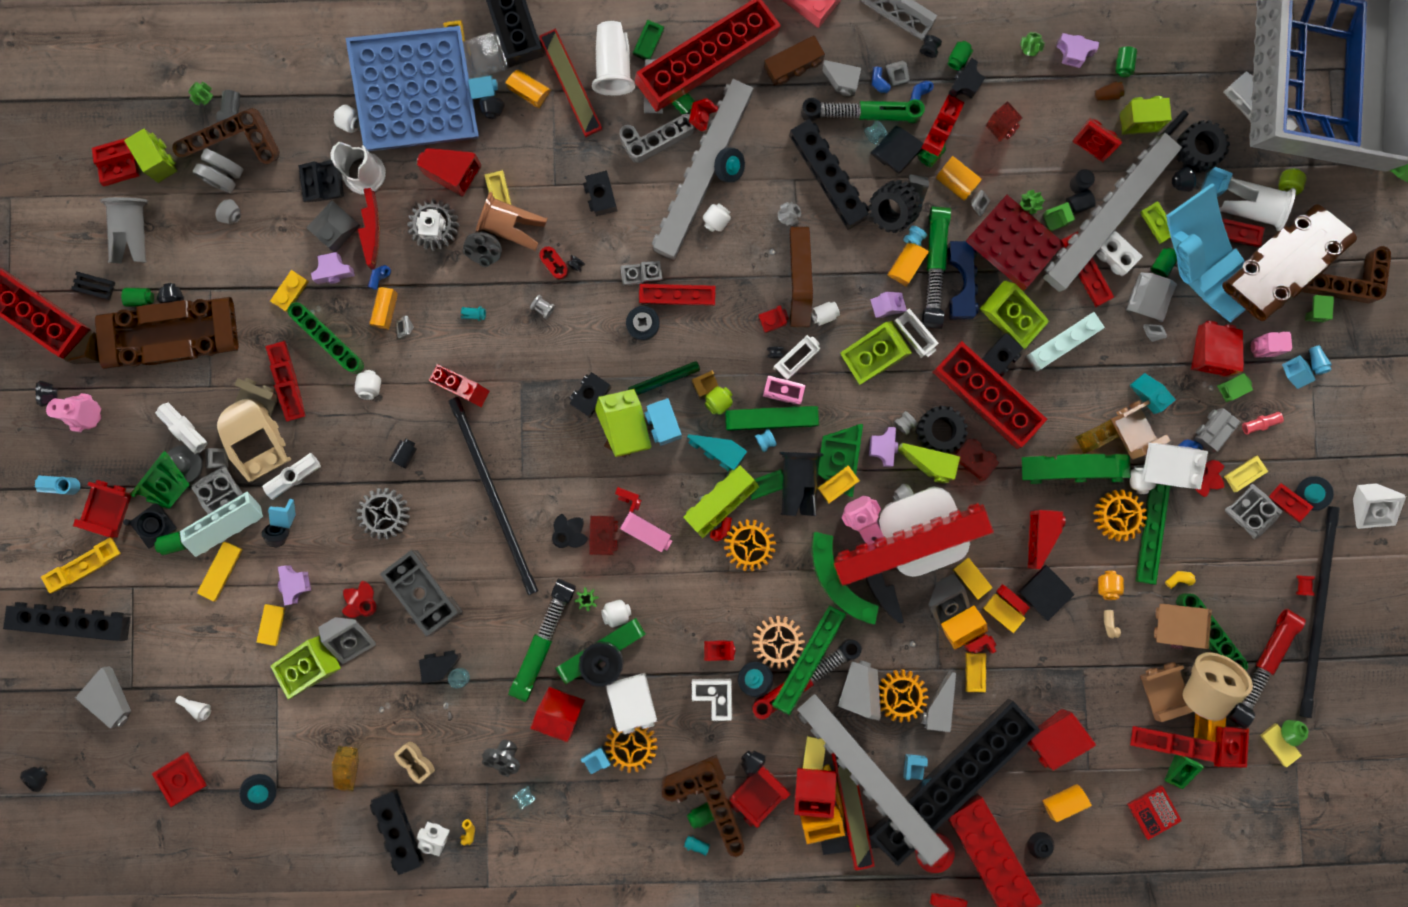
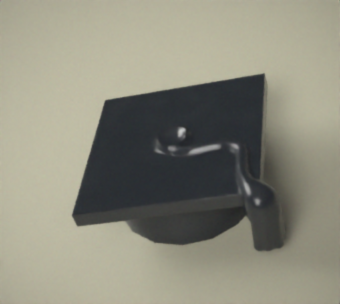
[123,503,177,549]

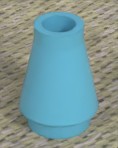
[1309,345,1332,375]

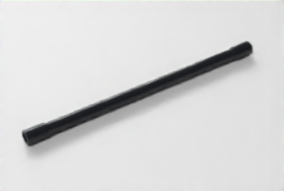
[448,397,538,595]
[1299,506,1340,718]

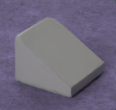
[886,61,910,86]
[205,448,228,469]

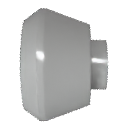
[215,199,241,224]
[892,484,914,502]

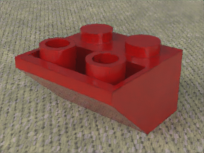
[794,768,836,818]

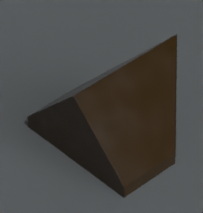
[64,331,100,364]

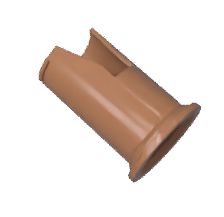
[476,192,548,251]

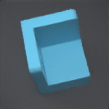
[1201,167,1233,197]
[1282,355,1316,389]
[268,499,296,528]
[580,746,612,774]
[903,754,928,780]

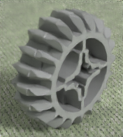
[407,199,460,251]
[357,488,410,540]

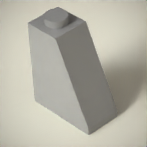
[838,660,881,721]
[75,666,131,728]

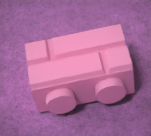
[1251,332,1292,358]
[763,376,806,406]

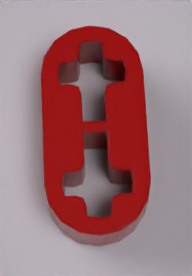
[539,246,569,280]
[995,584,1030,616]
[929,893,968,907]

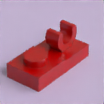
[1269,483,1313,522]

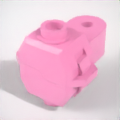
[46,393,101,432]
[842,496,883,545]

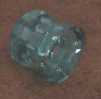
[864,120,887,144]
[448,668,470,688]
[512,785,537,810]

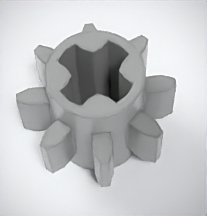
[778,202,801,226]

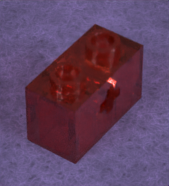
[985,101,1023,142]
[954,438,1000,481]
[589,516,618,555]

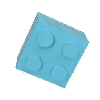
[644,398,682,446]

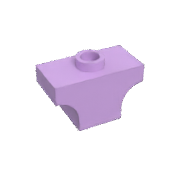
[1056,33,1099,68]
[311,252,355,284]
[870,292,907,318]
[869,427,898,467]
[278,565,311,605]

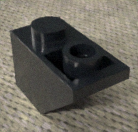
[419,650,461,683]

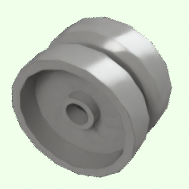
[192,149,244,193]

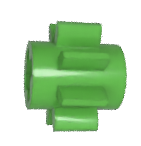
[1020,32,1045,56]
[188,82,213,105]
[1020,190,1045,214]
[574,587,599,611]

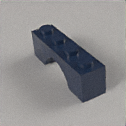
[947,241,979,320]

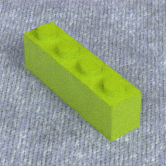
[683,465,759,539]

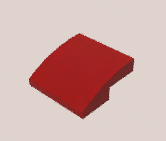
[92,137,140,187]

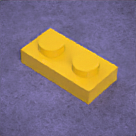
[270,270,309,313]

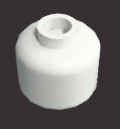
[334,105,360,133]
[703,203,731,232]
[355,370,381,400]
[1130,465,1156,494]
[601,600,631,628]

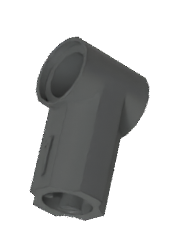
[216,90,240,129]

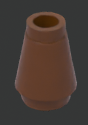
[1095,81,1125,101]

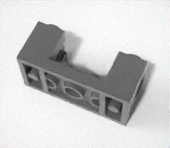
[380,550,463,637]

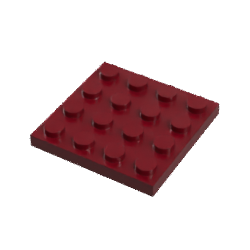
[966,194,1063,291]

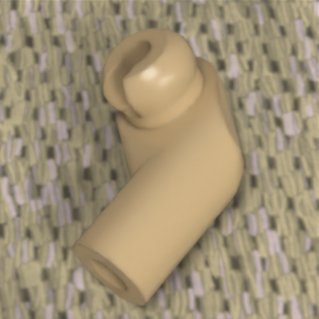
[1104,610,1121,639]

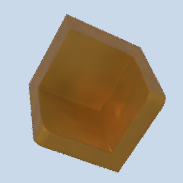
[692,370,719,399]

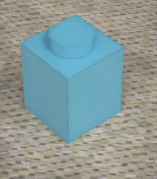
[468,75,498,99]

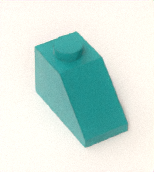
[1129,373,1176,414]

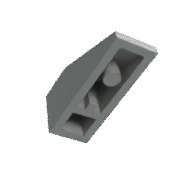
[921,671,956,732]

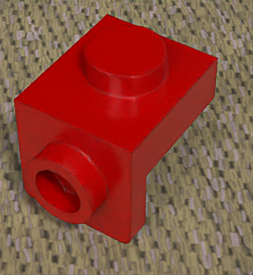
[704,640,735,661]

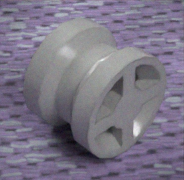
[894,411,918,435]

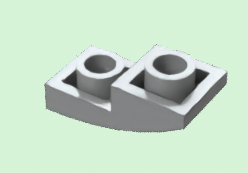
[620,261,662,286]

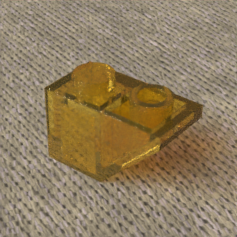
[331,746,359,791]

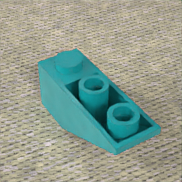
[687,434,747,472]

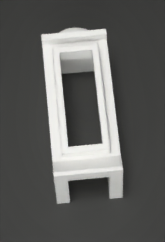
[893,308,939,358]
[773,335,820,381]

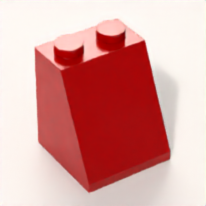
[417,148,482,197]
[1191,321,1244,377]
[530,686,585,742]
[1027,709,1096,771]

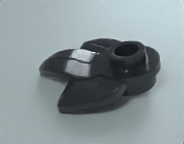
[552,514,588,548]

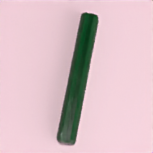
[628,361,700,395]

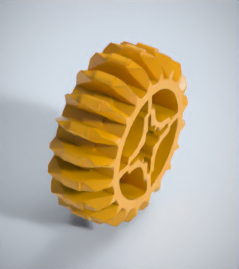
[1093,490,1147,542]
[724,519,776,571]
[879,669,928,723]
[605,726,658,773]

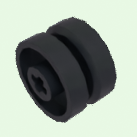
[579,641,624,687]

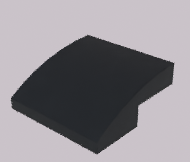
[871,126,923,174]
[298,160,344,203]
[1018,565,1075,621]

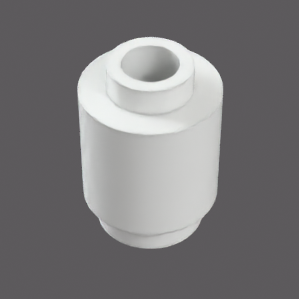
[811,302,840,326]

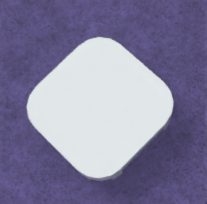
[879,486,970,577]

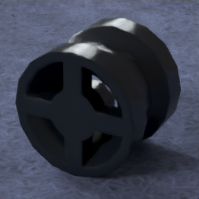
[919,35,942,58]

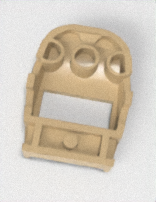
[217,398,291,482]

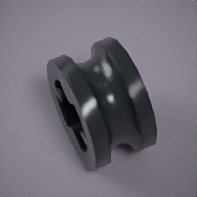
[566,255,585,272]
[767,346,784,359]

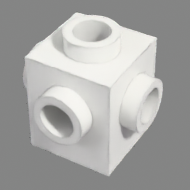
[416,209,446,240]
[416,822,450,857]

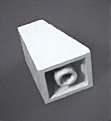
[606,673,657,734]

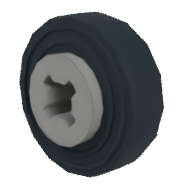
[626,306,660,340]

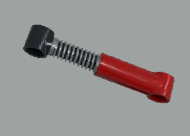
[1226,609,1306,728]
[752,639,862,719]

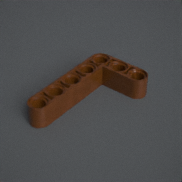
[172,108,280,164]
[790,226,813,327]
[1302,246,1391,303]
[661,763,745,857]

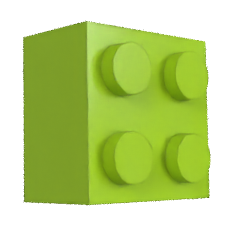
[1120,96,1172,135]
[124,129,178,183]

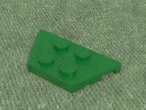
[818,424,863,497]
[130,451,190,509]

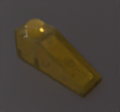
[1075,418,1120,454]

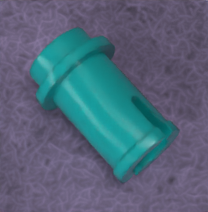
[461,306,486,322]
[684,835,710,856]

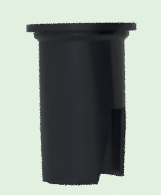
[779,452,823,516]

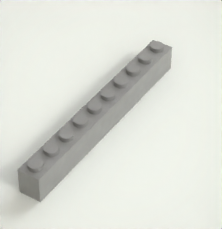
[652,79,753,260]
[1042,133,1182,292]
[797,694,949,866]

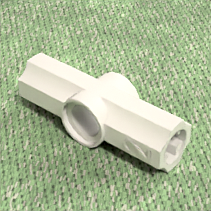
[155,402,208,454]
[262,453,321,500]

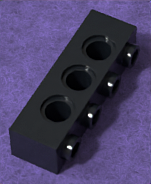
[370,789,424,876]

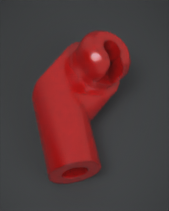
[710,517,732,541]

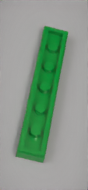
[1135,483,1170,585]
[772,605,847,716]

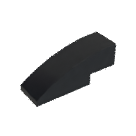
[866,572,904,624]

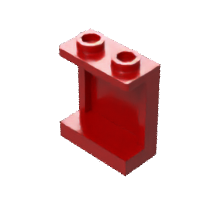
[73,480,132,538]
[729,766,790,828]

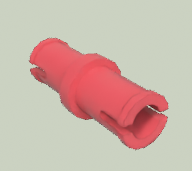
[1242,412,1284,435]

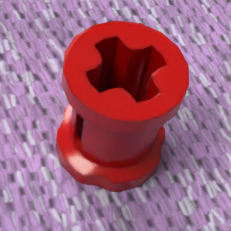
[1296,575,1315,596]

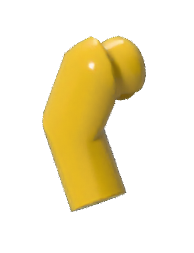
[1165,571,1196,589]
[460,819,475,846]

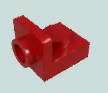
[689,98,718,132]
[758,305,789,333]
[615,487,642,513]
[964,634,997,654]

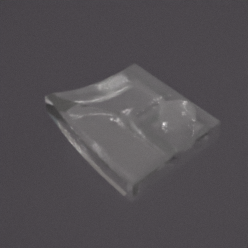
[463,31,508,79]

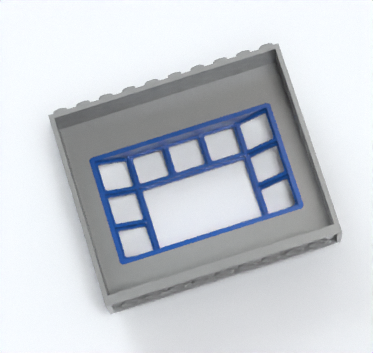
[1249,0,1408,172]

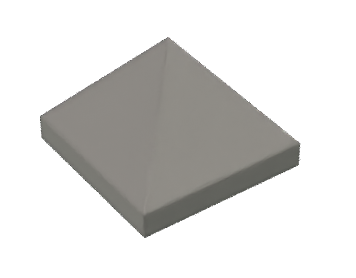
[971,190,990,216]
[396,316,414,338]
[1143,324,1167,342]

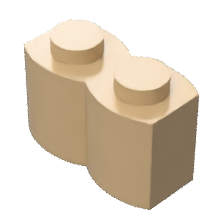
[394,741,435,784]

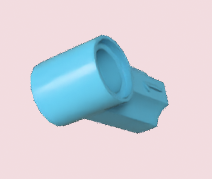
[35,475,80,495]

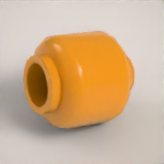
[1098,571,1124,600]

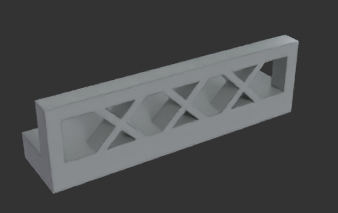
[860,0,937,41]

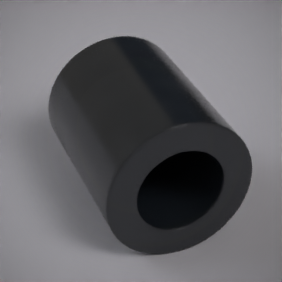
[1070,169,1095,194]
[1064,189,1096,215]
[389,438,417,469]

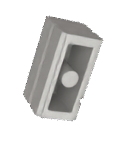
[1194,408,1241,453]

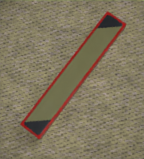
[539,28,602,137]
[831,753,875,871]

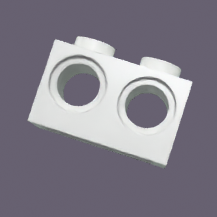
[1096,231,1143,276]

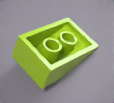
[979,280,1049,349]
[840,321,912,385]
[595,389,652,457]
[898,443,960,484]
[270,636,341,700]

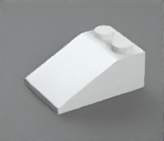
[1142,443,1208,489]

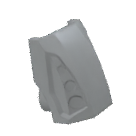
[1125,272,1178,322]
[191,466,243,514]
[1225,484,1283,540]

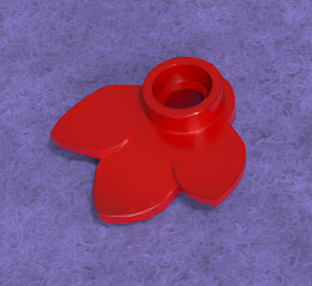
[1195,460,1225,497]
[342,581,377,618]

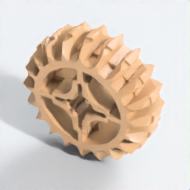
[752,616,805,669]

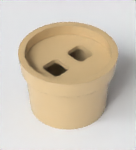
[1183,653,1253,721]

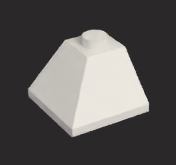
[1353,483,1406,529]

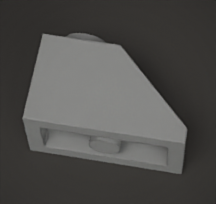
[822,60,861,96]

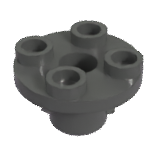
[463,231,502,267]
[168,446,203,483]
[482,740,520,777]

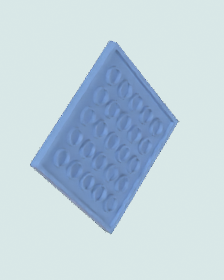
[346,26,479,151]

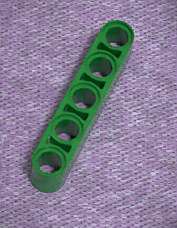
[288,302,364,374]
[725,406,819,431]
[1176,593,1248,671]
[555,618,646,685]

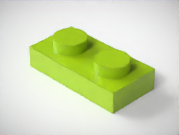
[1140,201,1171,244]

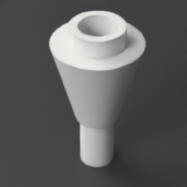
[175,696,211,722]

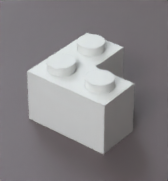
[692,679,732,721]

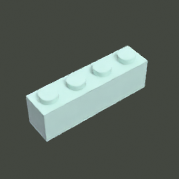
[1025,312,1105,372]
[180,491,263,557]

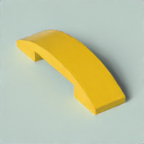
[41,537,121,594]

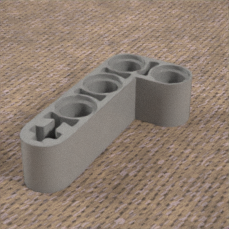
[619,114,695,163]

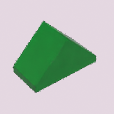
[1165,754,1204,789]

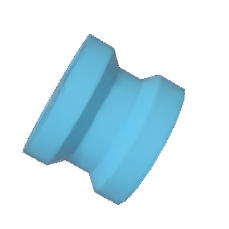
[903,226,927,246]
[755,429,777,452]

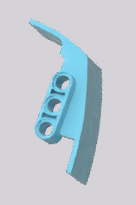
[1166,183,1248,322]

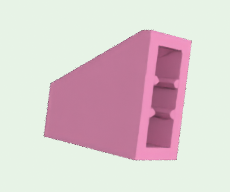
[620,512,672,552]

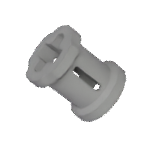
[530,294,555,319]

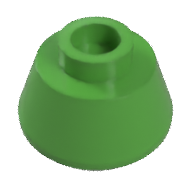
[1281,720,1308,746]

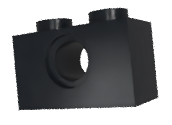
[583,170,617,217]
[982,333,1023,377]
[569,372,612,418]

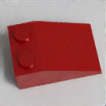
[1072,118,1122,162]
[1027,510,1066,569]

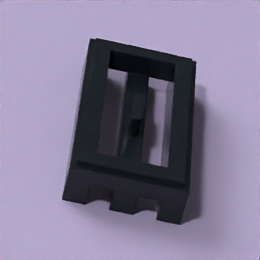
[71,271,115,300]

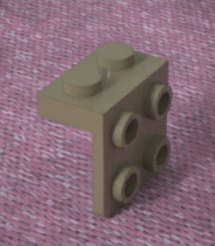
[234,378,279,430]

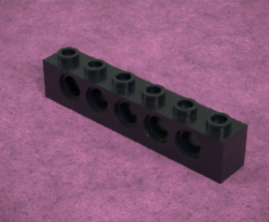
[789,119,869,230]
[3,602,131,641]

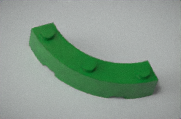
[1021,454,1131,484]
[811,532,879,625]

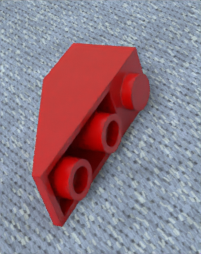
[428,364,490,407]

